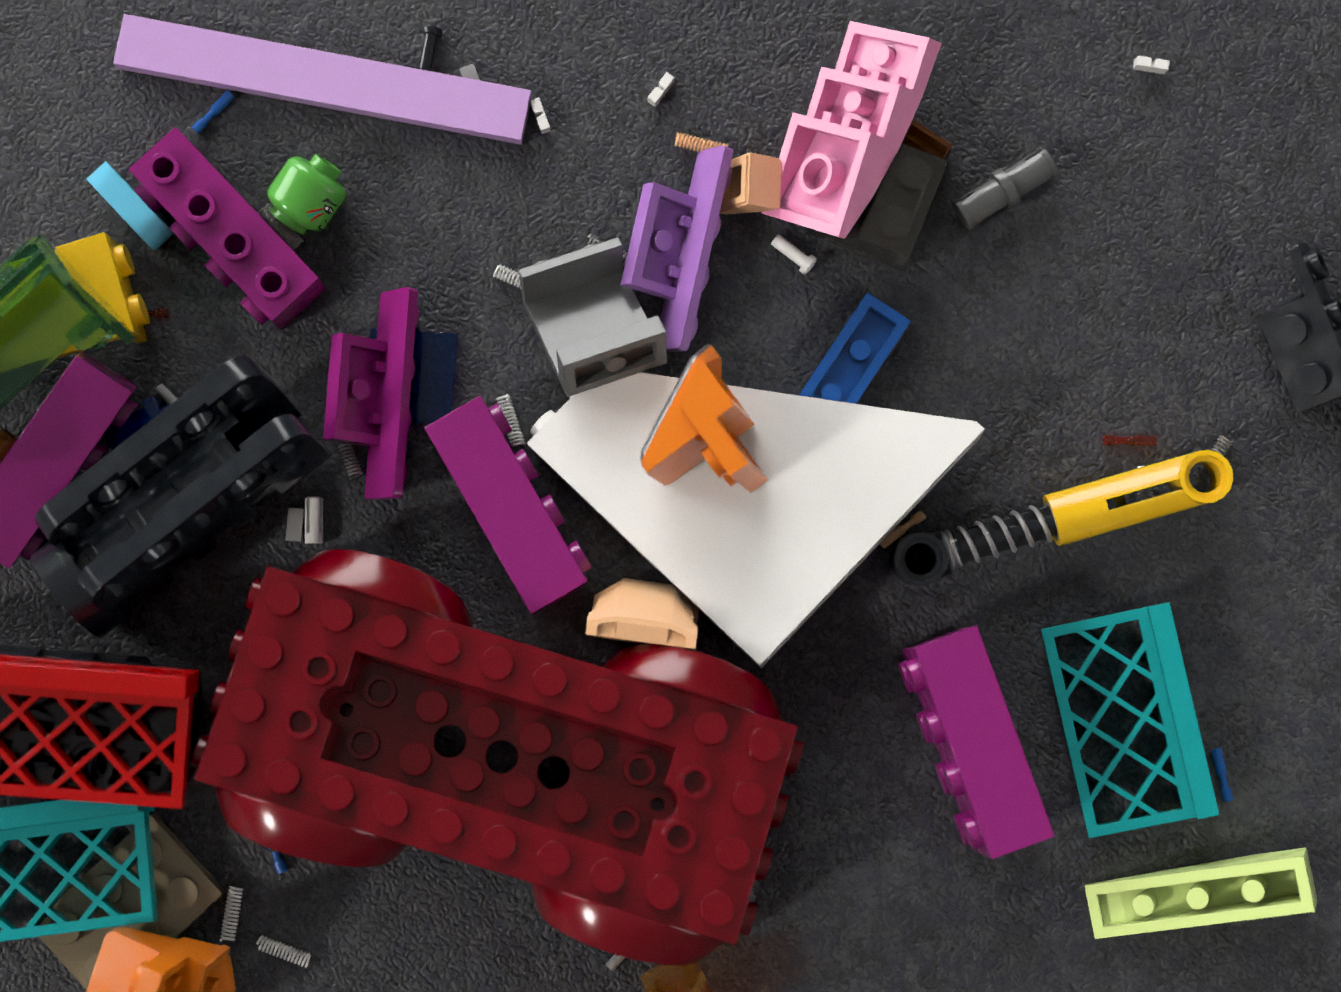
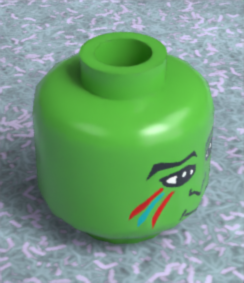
[267,154,346,235]

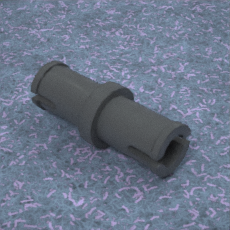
[952,147,1059,230]

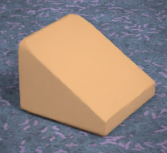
[720,152,782,215]

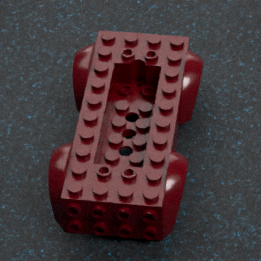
[192,549,804,966]

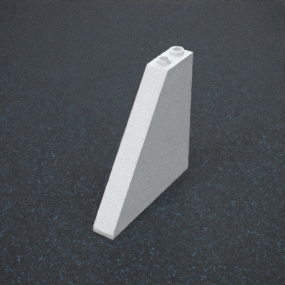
[527,372,984,668]

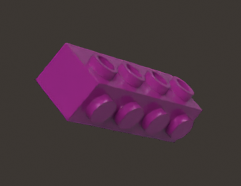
[128,127,327,330]
[0,350,138,569]
[424,396,592,615]

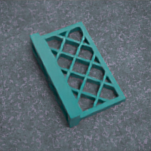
[1041,602,1219,838]
[0,800,158,942]

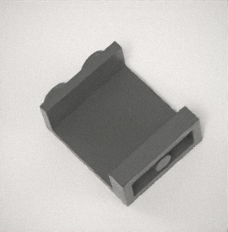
[519,237,667,397]

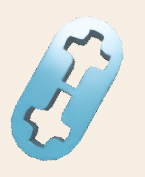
[86,161,174,251]

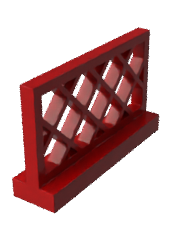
[0,654,199,809]

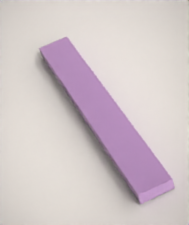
[113,14,532,145]

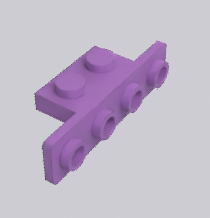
[620,145,733,352]

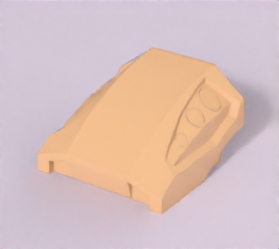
[585,578,699,650]

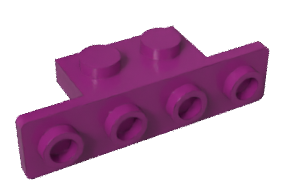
[323,287,419,500]

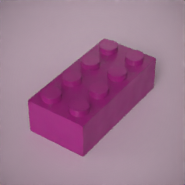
[898,626,1055,859]

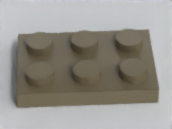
[39,813,226,990]

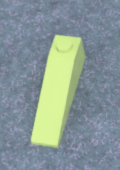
[1085,847,1317,939]

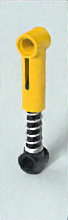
[890,450,1234,586]

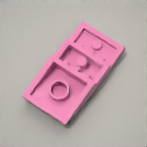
[762,21,942,239]

